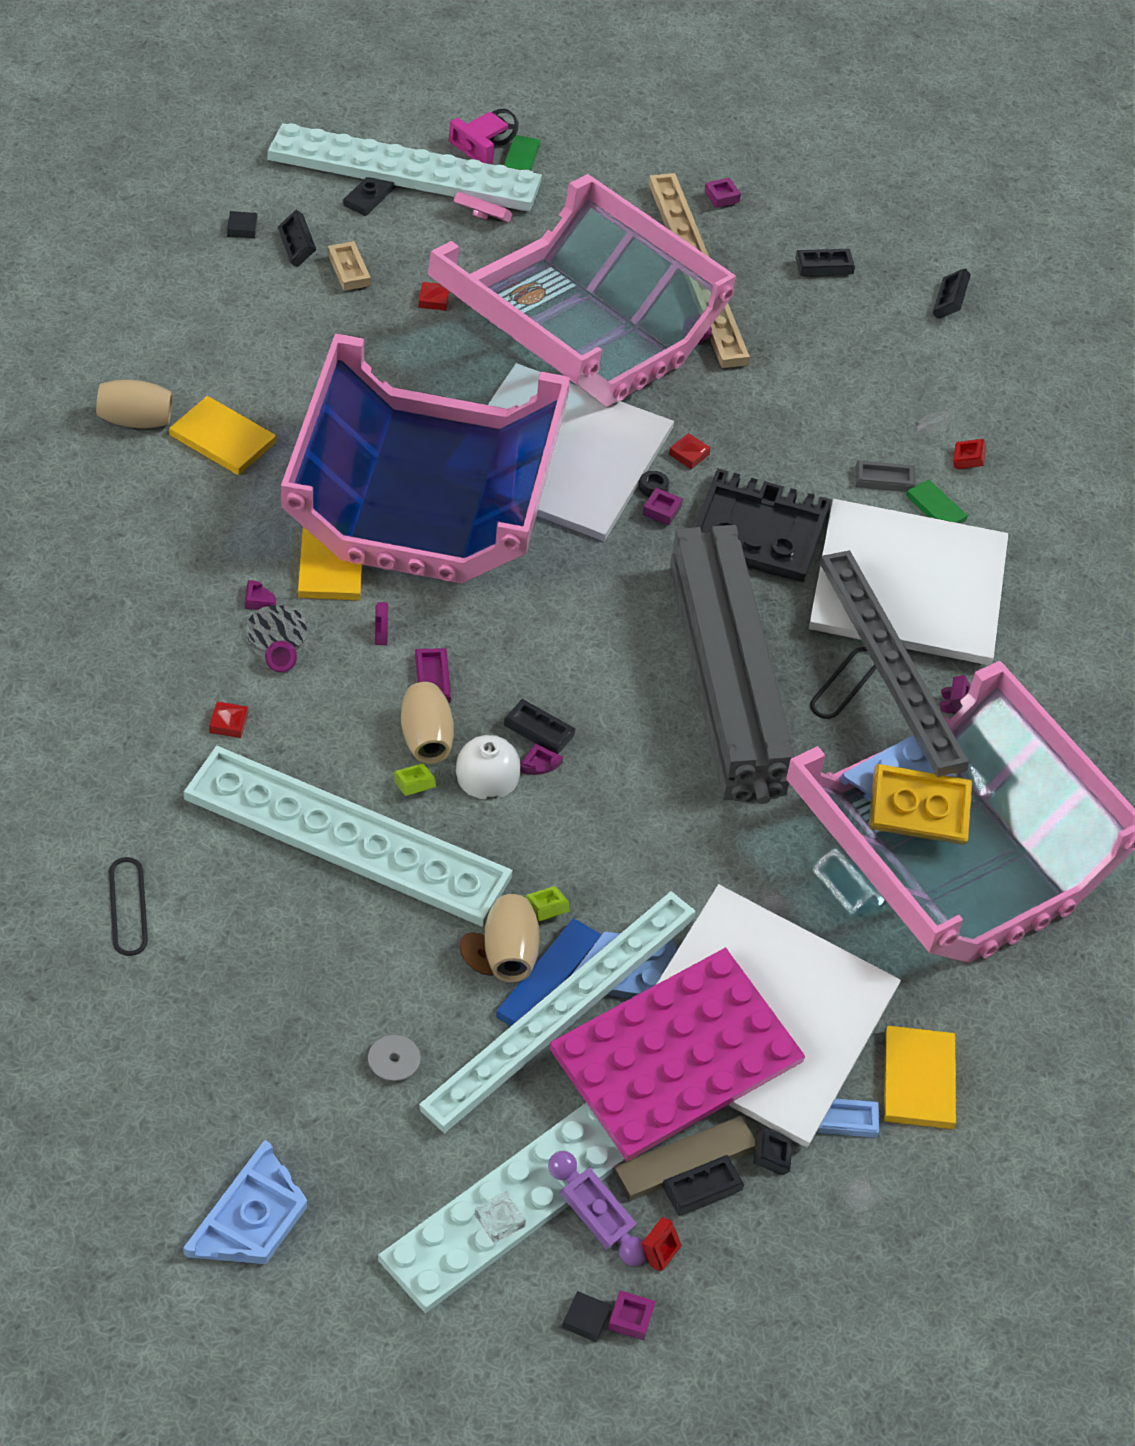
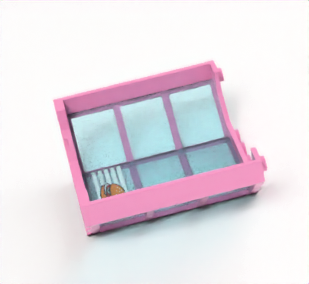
[427,174,736,407]
[786,661,1135,963]

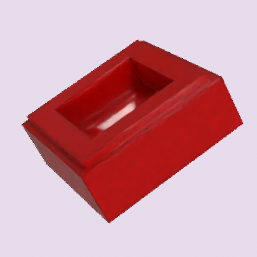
[418,282,450,311]
[669,433,711,470]
[953,439,986,469]
[209,701,248,738]
[641,1217,682,1272]

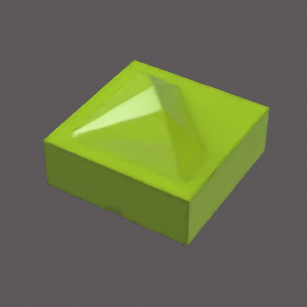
[393,763,436,796]
[525,886,570,921]

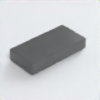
[856,460,916,492]

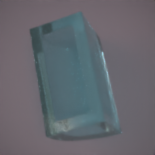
[812,846,888,918]

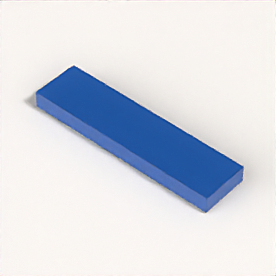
[496,918,602,1026]

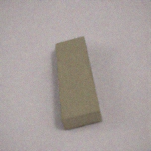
[613,1116,755,1202]

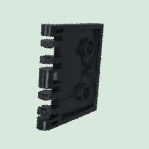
[695,468,832,582]

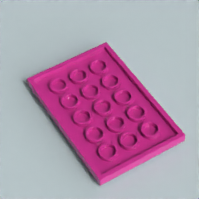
[549,947,805,1162]

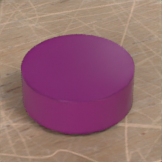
[265,641,297,672]

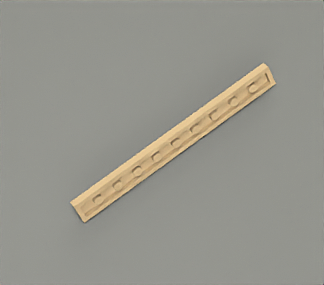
[648,173,750,368]

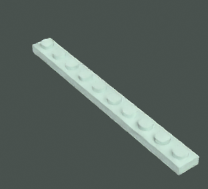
[419,891,695,1134]

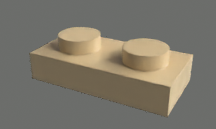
[328,241,371,291]

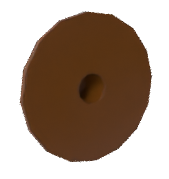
[459,932,494,976]

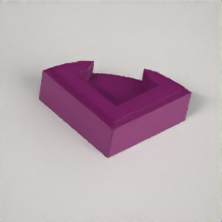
[245,580,276,611]
[375,602,388,645]
[520,743,563,775]

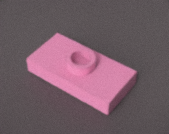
[453,192,512,223]

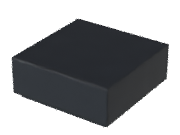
[227,211,258,239]
[753,1127,793,1175]
[562,1291,612,1343]

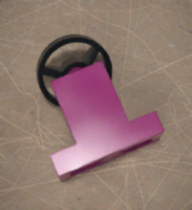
[449,109,519,164]

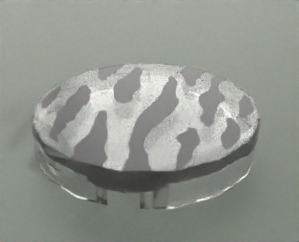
[246,605,309,657]

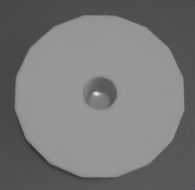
[368,1035,421,1081]

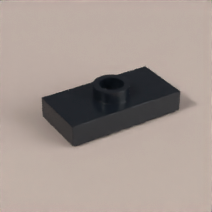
[343,177,396,216]
[278,209,317,267]
[795,249,855,276]
[933,268,971,319]
[504,699,576,754]
[662,1155,744,1216]

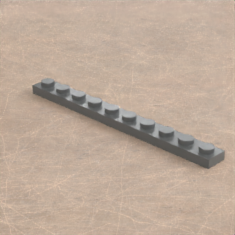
[820,550,969,777]

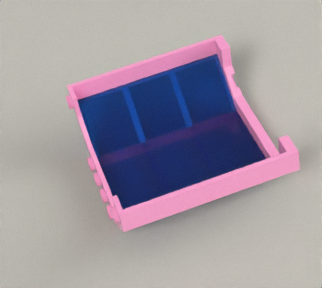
[281,333,570,583]

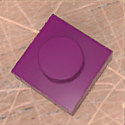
[704,177,741,208]
[642,488,683,525]
[608,1290,656,1341]

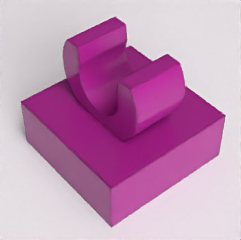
[939,675,971,713]

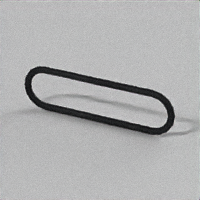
[810,647,877,719]
[109,857,148,956]

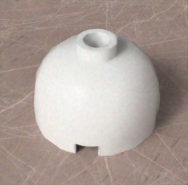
[456,735,520,799]

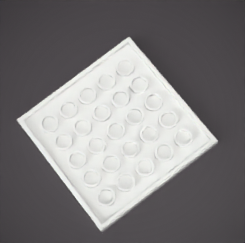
[441,363,674,542]
[808,499,1008,665]
[656,884,901,1148]

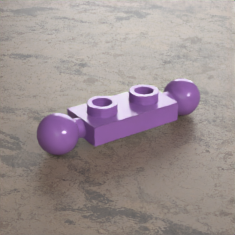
[548,1151,647,1266]

